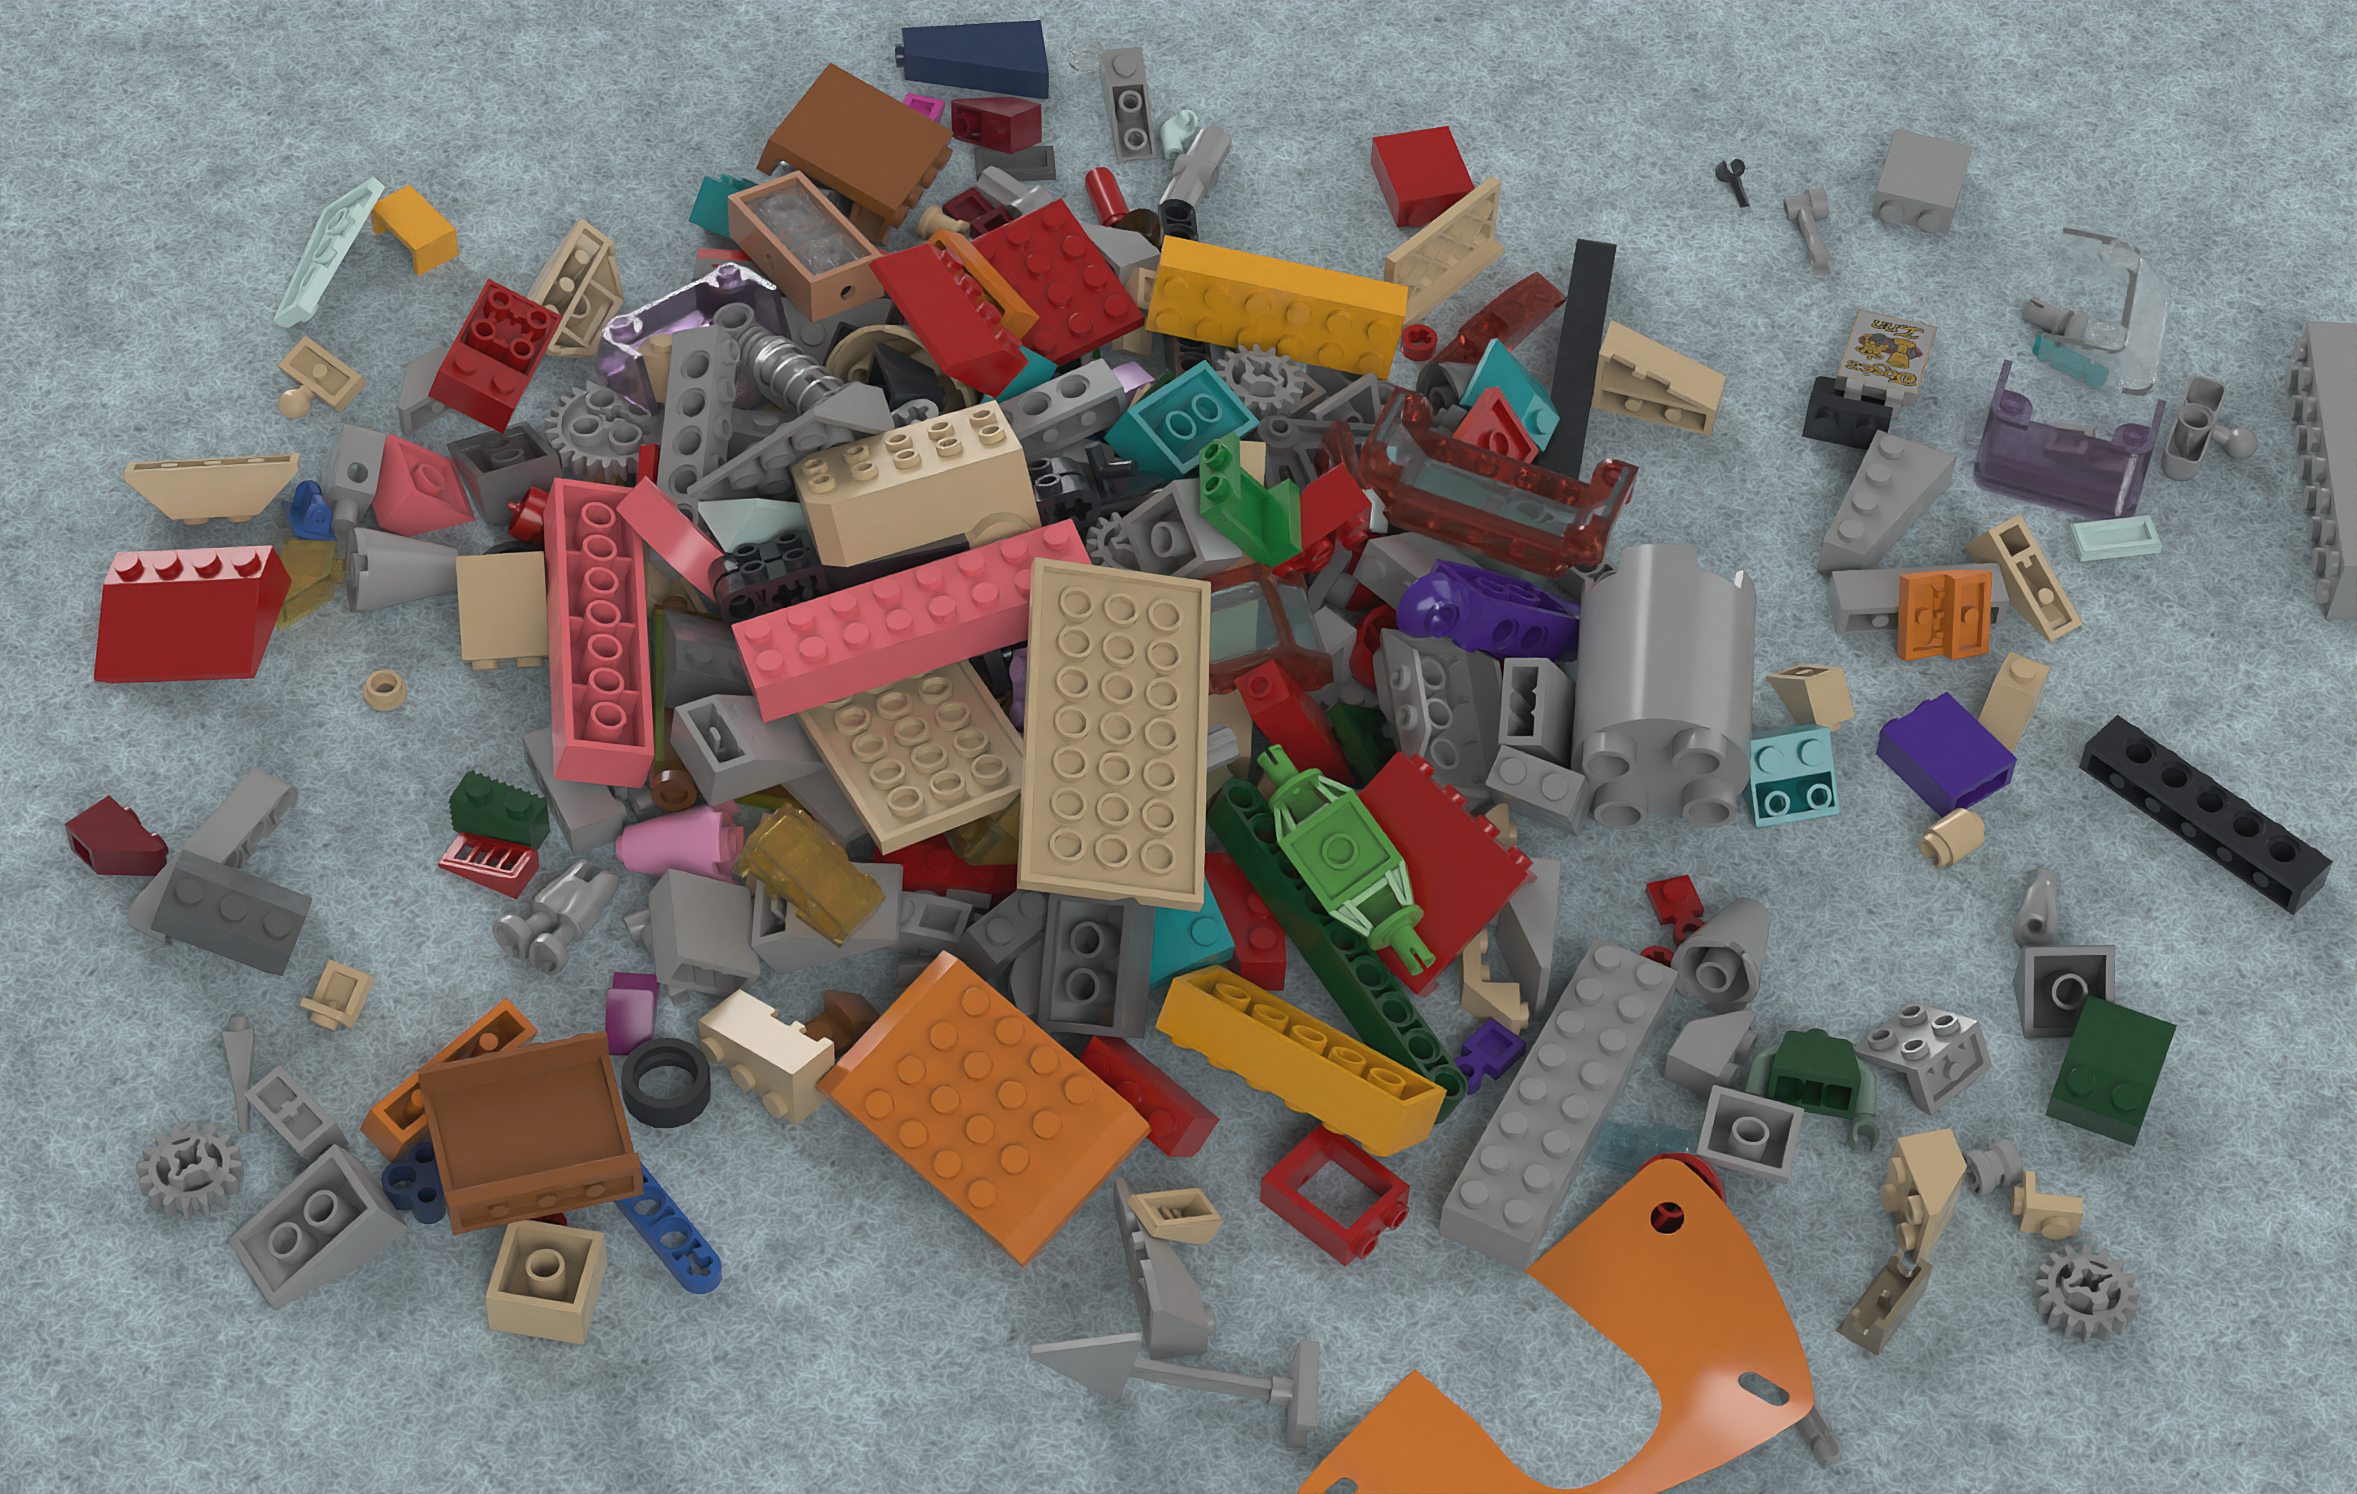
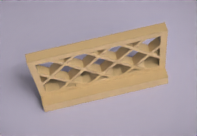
[1384,176,1505,335]

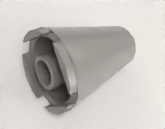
[345,527,458,613]
[1671,897,1771,1014]

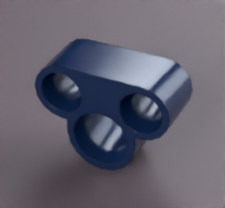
[381,1142,446,1224]

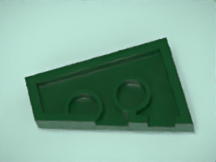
[1326,702,1398,786]

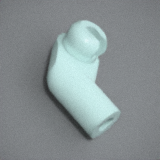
[1160,110,1198,160]

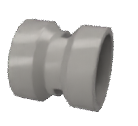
[1962,1139,2023,1198]

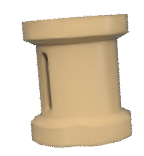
[917,205,970,240]

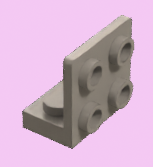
[1854,1002,1992,1115]

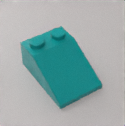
[1104,360,1260,489]
[1148,875,1235,992]

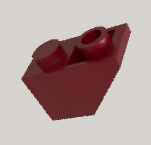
[951,97,1042,154]
[65,795,169,876]

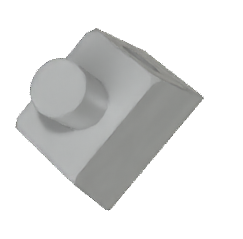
[320,423,386,534]

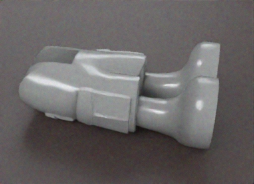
[492,858,619,976]

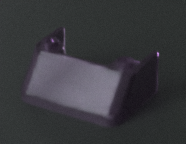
[593,263,792,416]
[1972,359,2167,521]

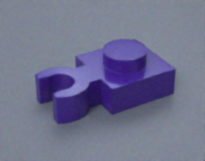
[1453,1017,1527,1095]

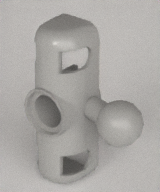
[2161,375,2258,481]

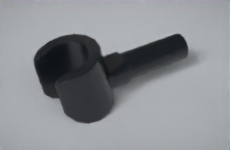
[1715,159,1750,208]

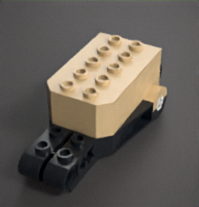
[707,400,1101,626]

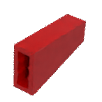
[1234,659,1357,787]

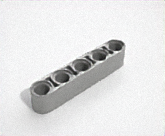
[127,769,299,946]

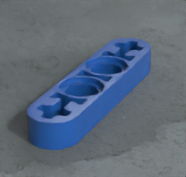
[613,1161,722,1294]

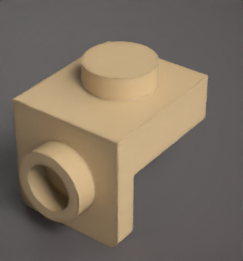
[299,959,375,1031]
[2010,1171,2084,1240]

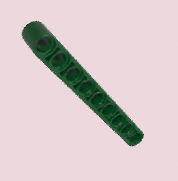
[1206,778,1468,1125]

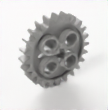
[546,376,666,483]

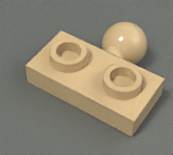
[278,335,367,418]

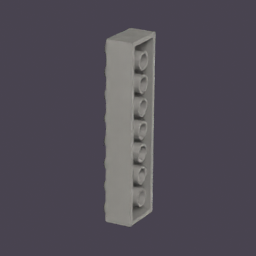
[2285,321,2357,621]
[1438,937,1679,1272]

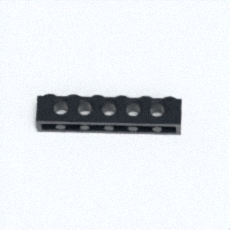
[2079,715,2333,915]

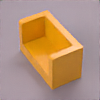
[370,185,459,276]

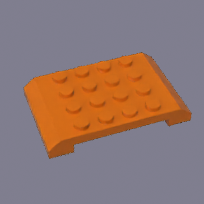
[816,950,1152,1268]

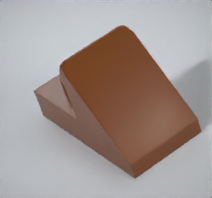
[804,990,881,1060]

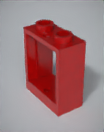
[1260,1123,1410,1267]

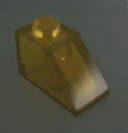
[276,539,346,629]

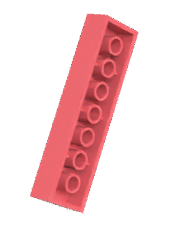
[543,478,655,789]
[731,518,1092,723]

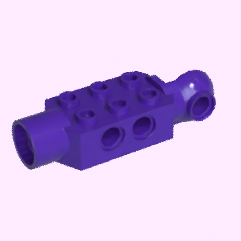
[1396,558,1581,663]

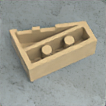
[1591,320,1726,436]
[698,989,835,1126]

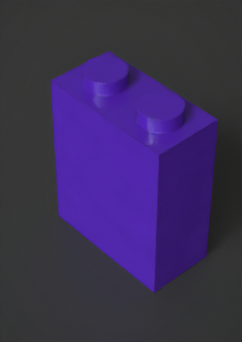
[1876,692,2017,818]

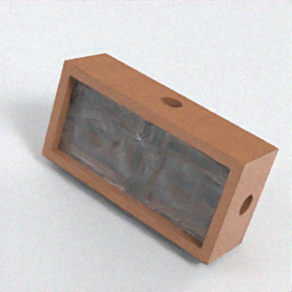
[728,170,884,323]

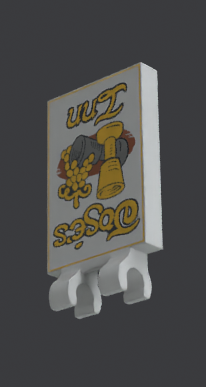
[1834,309,1938,421]

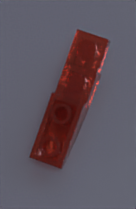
[1428,271,1567,365]

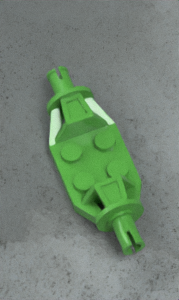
[1257,744,1436,976]

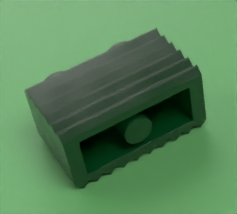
[448,770,550,851]

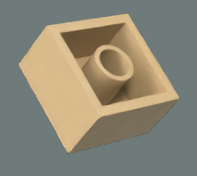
[485,1220,608,1345]

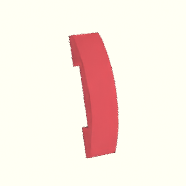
[616,476,727,604]

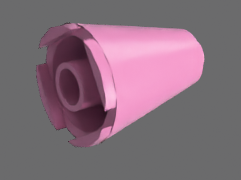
[616,800,745,885]

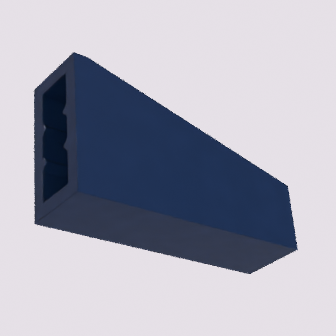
[895,20,1049,99]

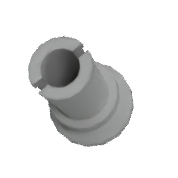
[2022,297,2089,347]

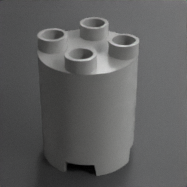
[1571,543,1757,830]

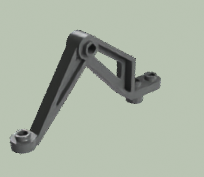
[1253,404,1469,628]

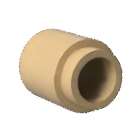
[1918,808,1985,869]

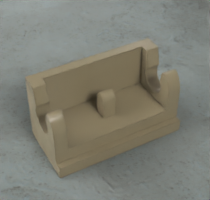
[1836,1249,1933,1356]

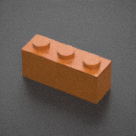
[926,227,1040,340]

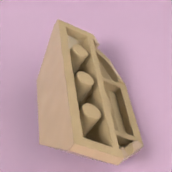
[526,218,624,359]
[124,453,301,525]

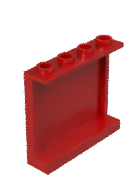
[1358,751,1538,997]

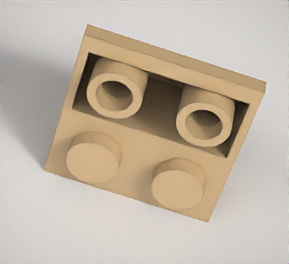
[1880,1128,1967,1265]

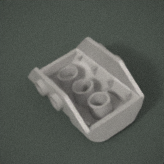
[1373,628,1503,812]

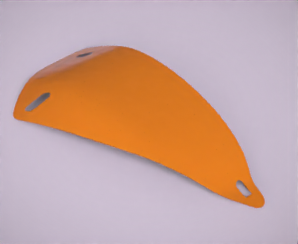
[1297,1159,1815,1494]

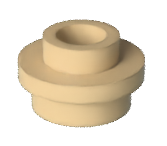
[363,669,407,711]

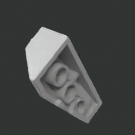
[1113,1177,1215,1360]

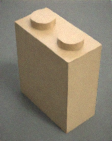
[455,551,549,672]

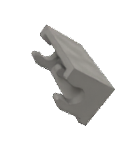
[243,1064,349,1164]

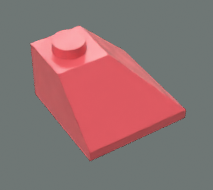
[371,434,476,537]

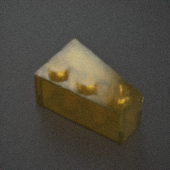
[732,802,886,948]

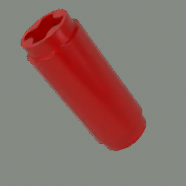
[1085,167,1130,228]

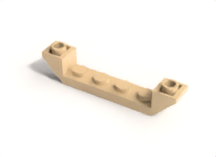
[1458,803,1529,1037]

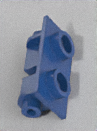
[281,480,337,545]

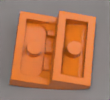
[1897,570,1992,661]

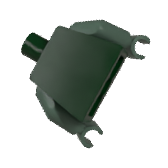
[1744,1028,1880,1152]

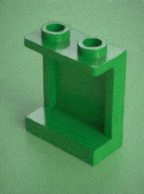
[1199,432,1302,571]

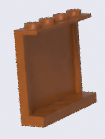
[756,62,954,240]
[417,1030,644,1235]

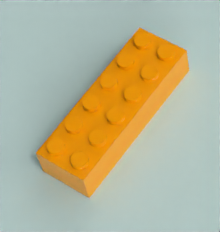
[1145,235,1408,380]
[1155,964,1447,1157]

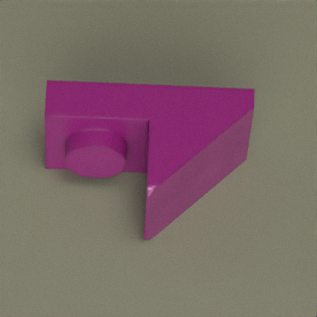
[605,972,661,1056]

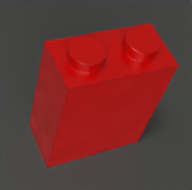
[1370,126,1475,228]

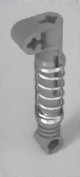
[713,302,940,429]

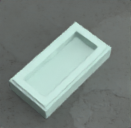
[2068,515,2162,562]

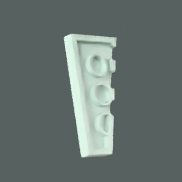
[273,177,385,328]

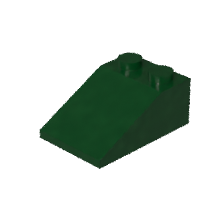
[2046,995,2177,1147]

